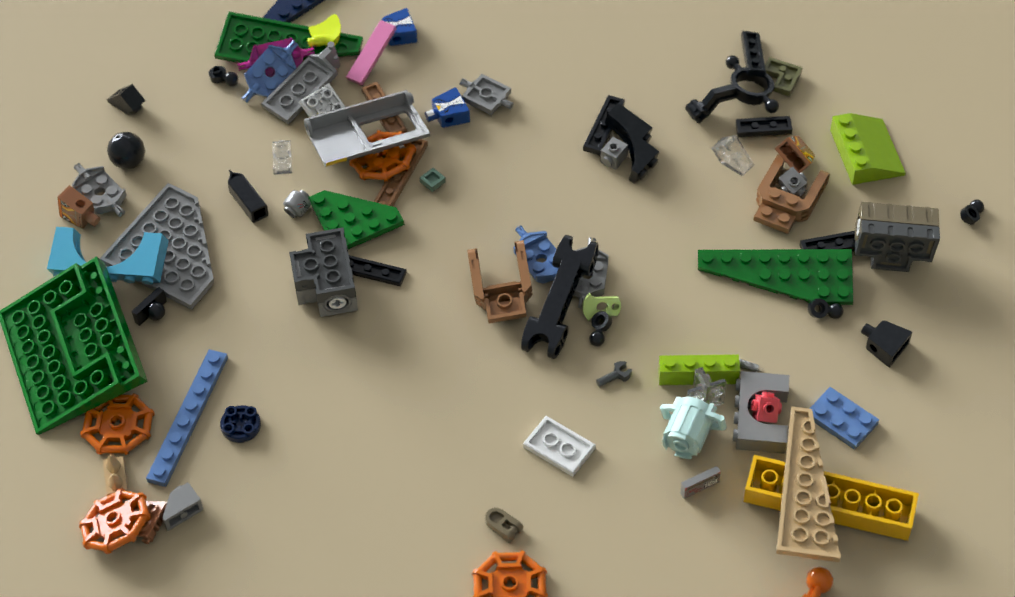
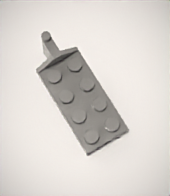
[261,42,340,124]

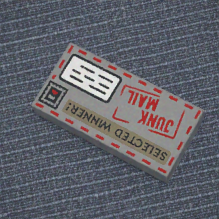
[680,466,721,499]

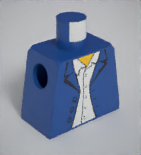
[374,8,417,46]
[425,87,470,128]

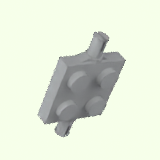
[460,74,514,115]

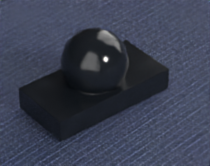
[132,287,167,326]

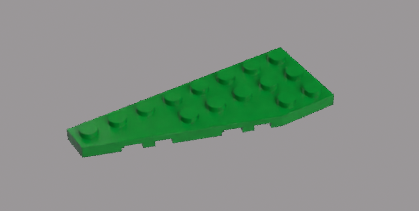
[214,11,363,63]
[698,249,853,305]

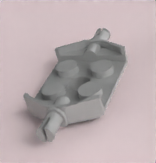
[72,163,127,217]
[574,237,609,309]

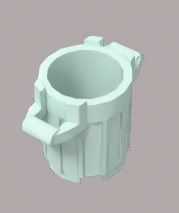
[660,397,727,459]

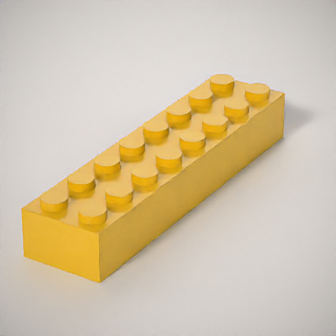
[743,455,919,541]

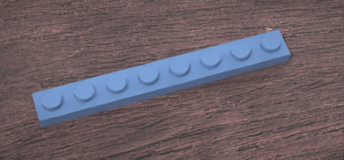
[146,349,228,487]

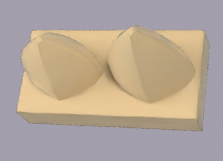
[103,454,128,496]

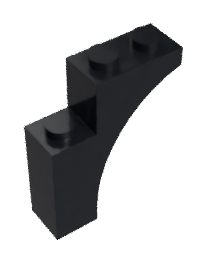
[604,103,659,184]

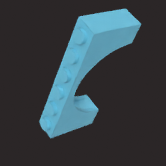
[47,227,169,285]

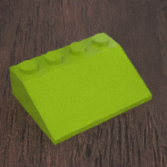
[830,113,906,185]

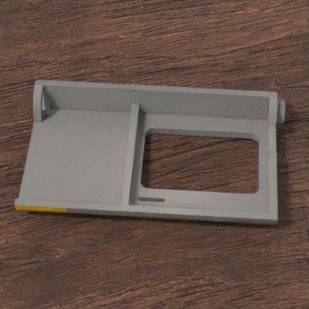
[304,90,430,167]

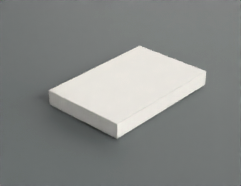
[523,416,596,477]

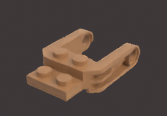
[753,154,830,234]
[467,240,533,323]

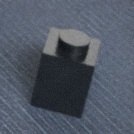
[107,84,146,114]

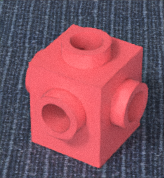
[751,392,782,423]

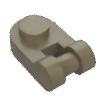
[485,508,523,543]

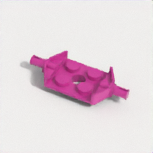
[238,37,315,77]

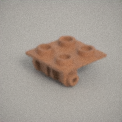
[121,501,167,544]

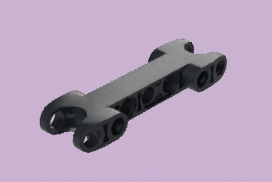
[521,235,599,359]

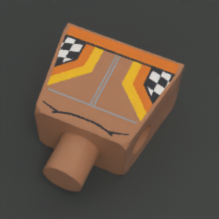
[775,136,815,173]
[57,185,100,228]

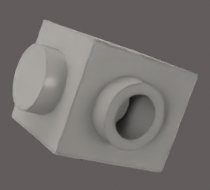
[601,137,628,170]

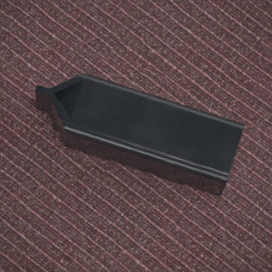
[228,170,269,223]

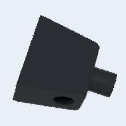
[861,320,912,368]

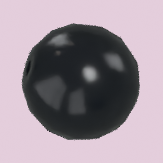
[107,132,145,169]

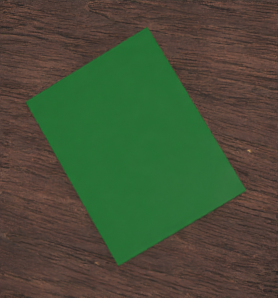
[0,256,148,435]

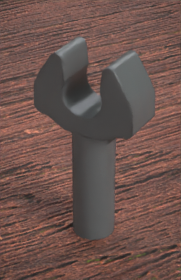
[596,361,632,387]

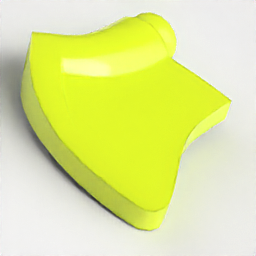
[307,14,341,47]

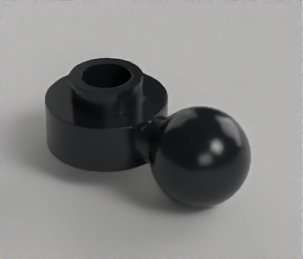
[209,66,238,86]
[960,199,984,225]
[808,299,843,319]
[589,311,612,346]

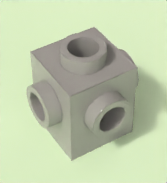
[778,167,807,197]

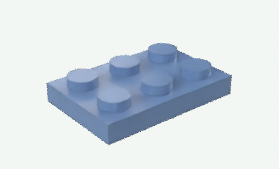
[810,387,879,450]

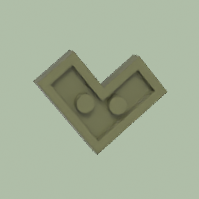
[765,57,803,96]

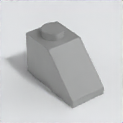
[163,482,204,531]

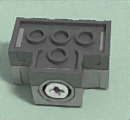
[289,228,358,317]

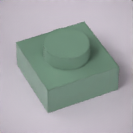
[420,168,446,192]

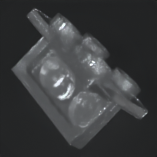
[687,367,727,407]

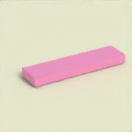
[346,20,396,86]

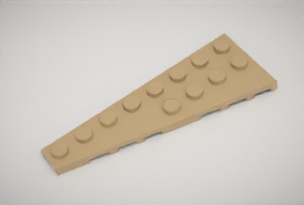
[776,406,841,562]

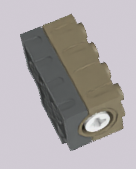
[855,202,940,272]

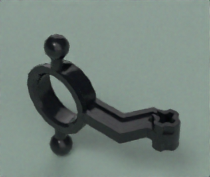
[685,55,779,123]

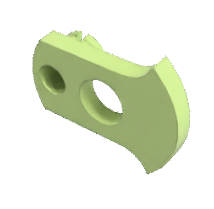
[582,293,621,321]

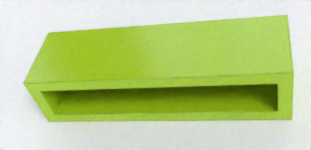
[658,355,740,385]

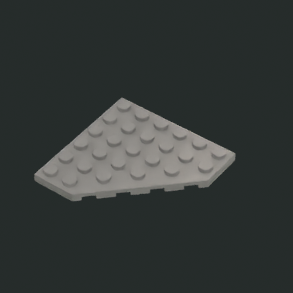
[100,183,214,310]

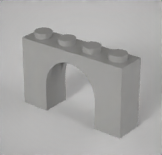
[733,371,789,454]

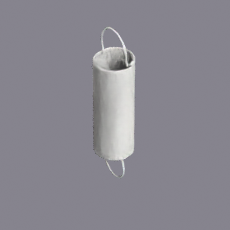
[739,359,762,372]

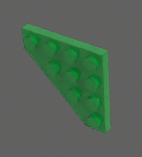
[308,190,405,249]

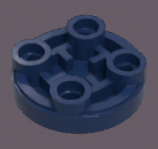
[220,405,261,443]

